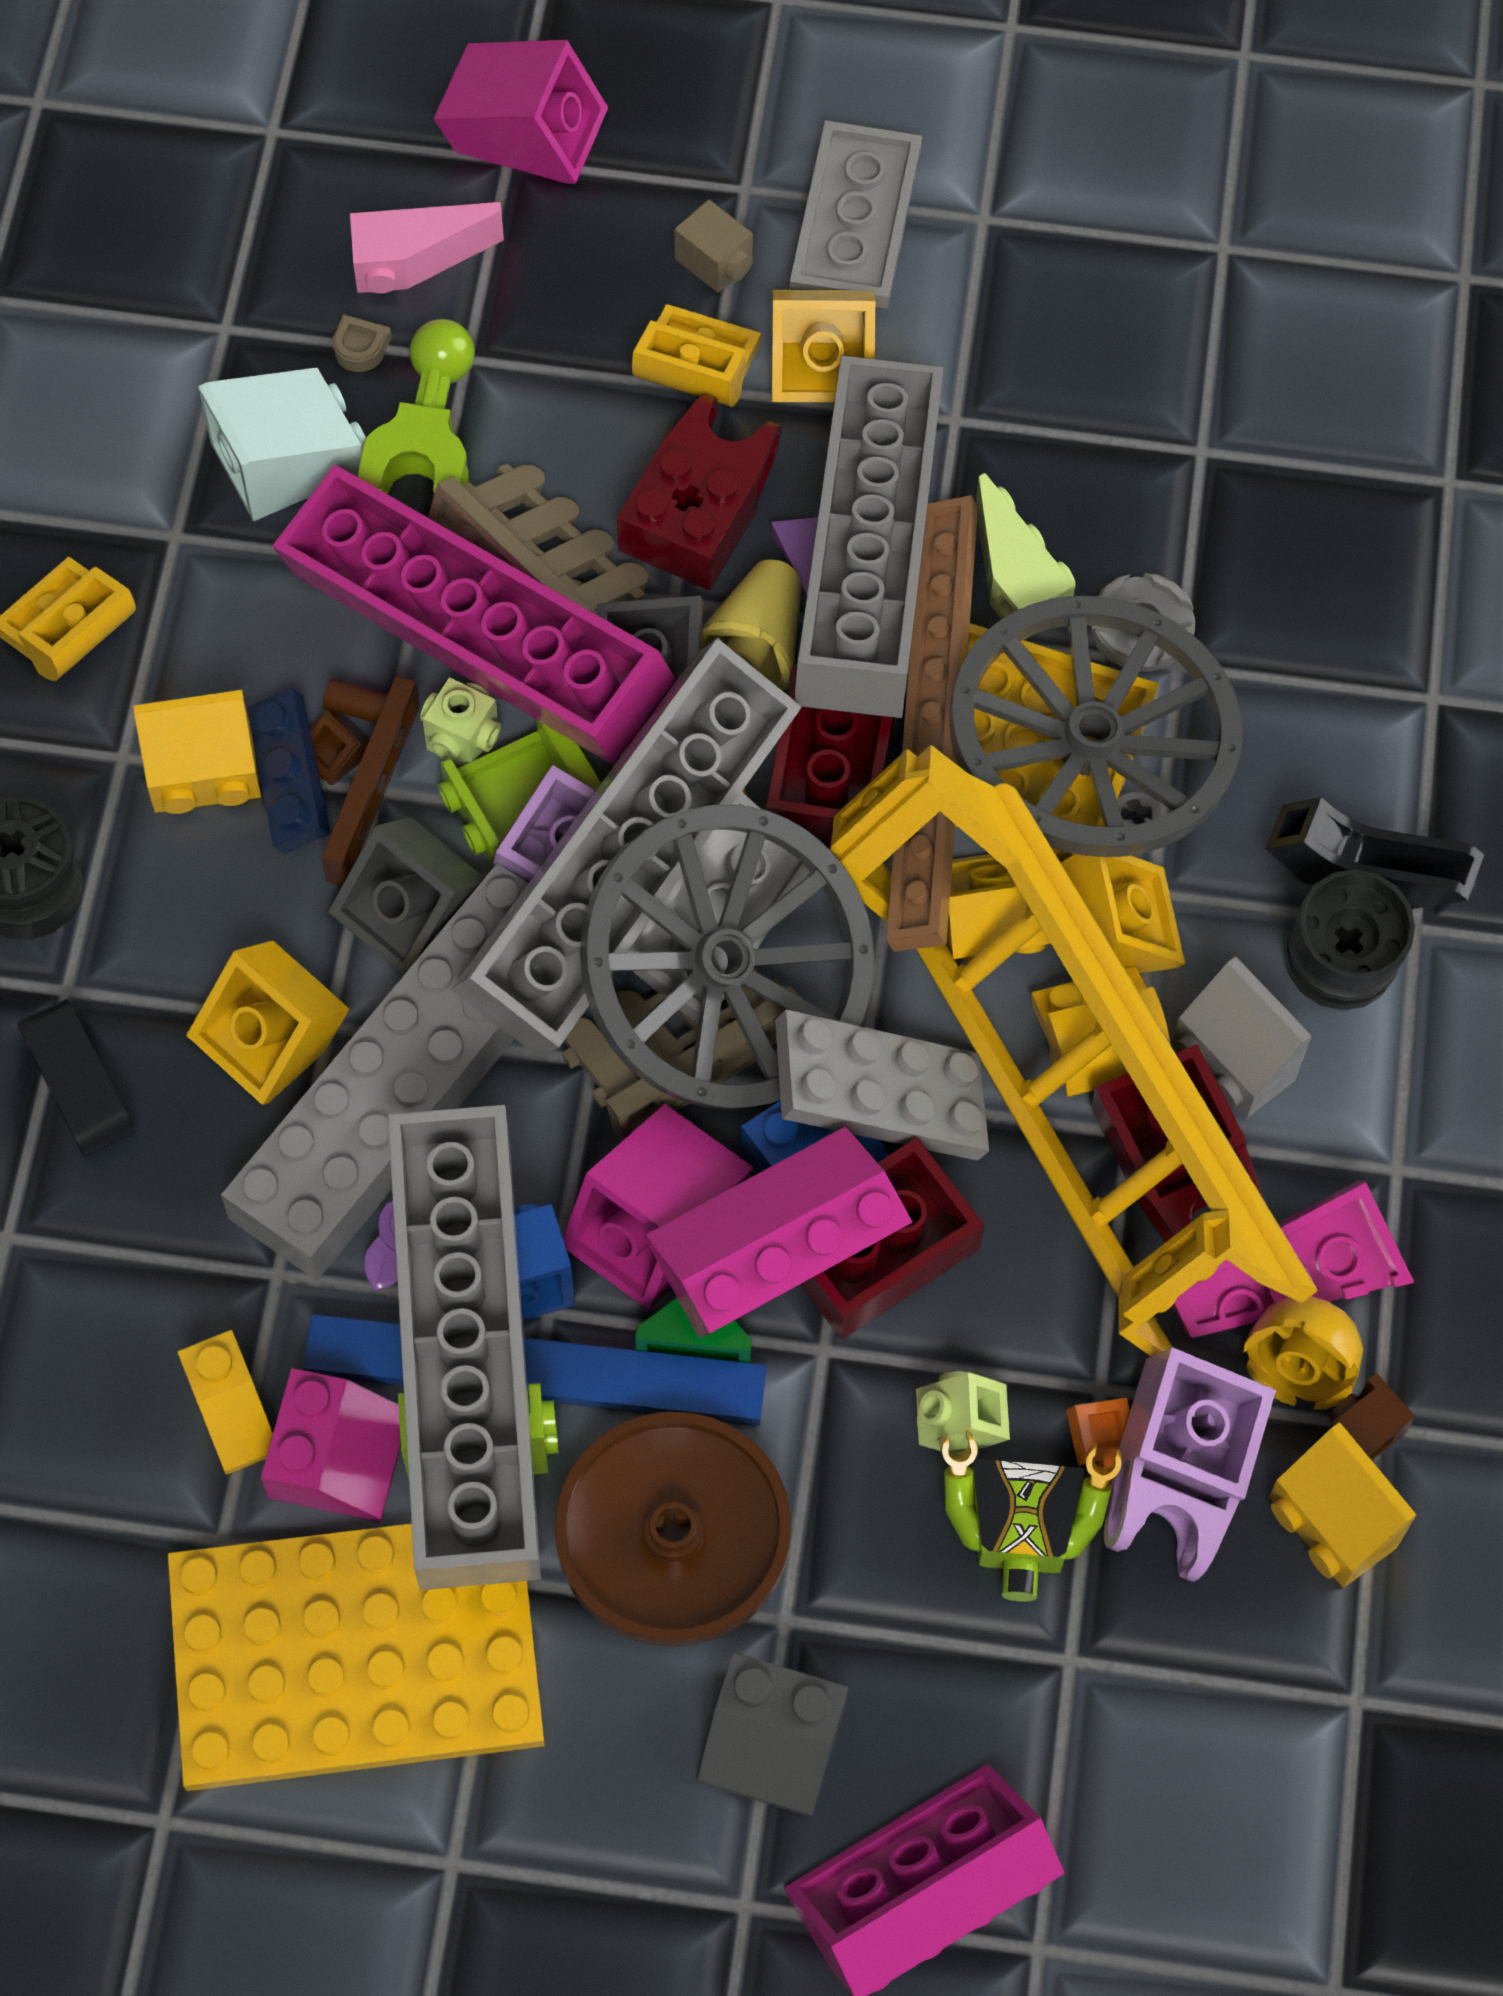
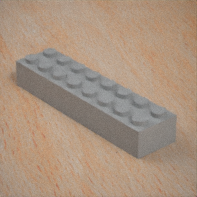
[794,356,944,718]
[451,638,802,1058]
[221,863,528,1281]
[388,1105,541,1590]

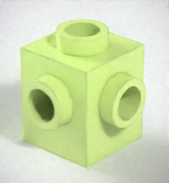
[420,677,501,766]
[916,1371,1010,1455]

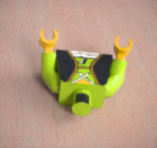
[939,1431,1122,1602]

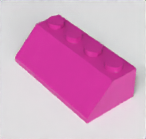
[644,1126,912,1338]
[784,1764,1065,1996]

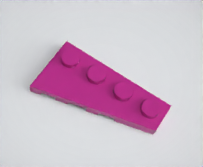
[1172,1180,1414,1338]

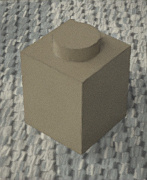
[674,199,753,293]

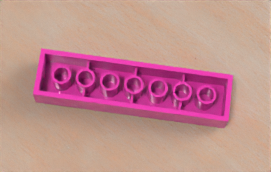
[272,464,676,765]

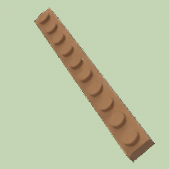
[886,495,978,952]

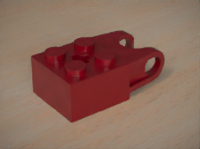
[617,394,782,591]
[1091,1044,1265,1243]

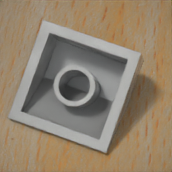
[1173,956,1312,1119]

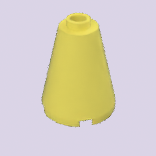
[701,559,802,691]

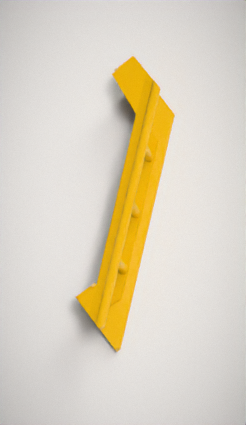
[830,745,1318,1356]

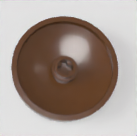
[555,1412,791,1647]

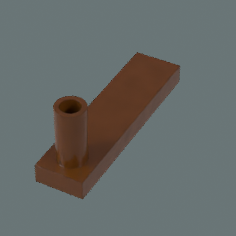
[321,676,420,886]

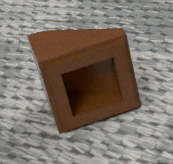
[310,710,370,785]

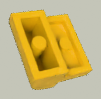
[632,304,761,407]
[0,556,136,681]
[1031,966,1171,1097]

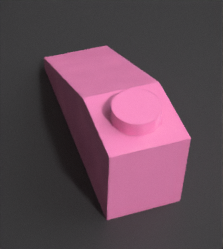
[350,202,504,294]

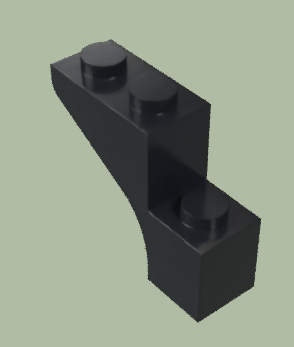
[1265,797,1484,909]

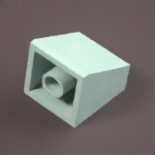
[198,368,366,522]

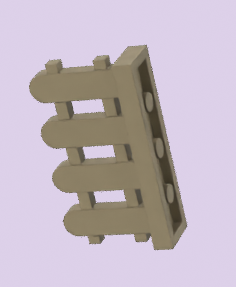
[428,463,649,614]
[562,968,801,1141]

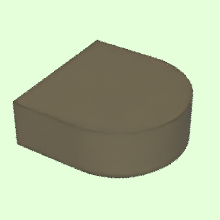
[333,314,392,372]

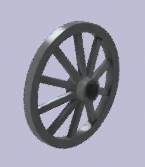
[949,596,1243,857]
[580,804,875,1109]

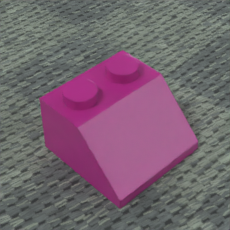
[261,1368,401,1522]

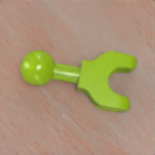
[358,319,475,494]

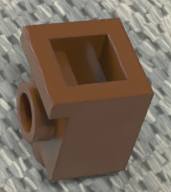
[1319,1373,1415,1461]

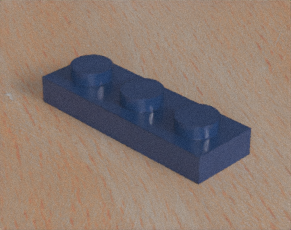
[247,688,330,854]

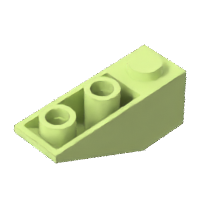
[976,473,1076,640]

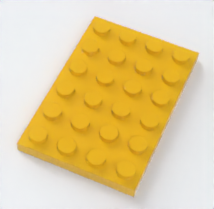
[168,1524,545,1791]

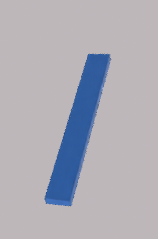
[302,1314,767,1426]

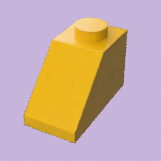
[177,1330,273,1475]

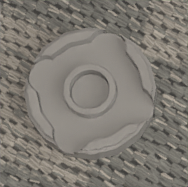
[1090,573,1195,672]

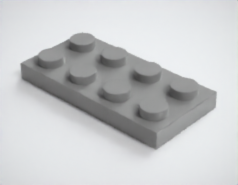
[789,120,922,309]
[627,792,810,1025]
[775,1009,989,1161]

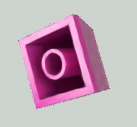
[434,40,608,184]
[563,1104,754,1311]

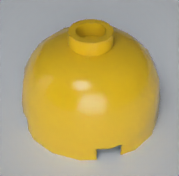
[1244,1296,1363,1410]

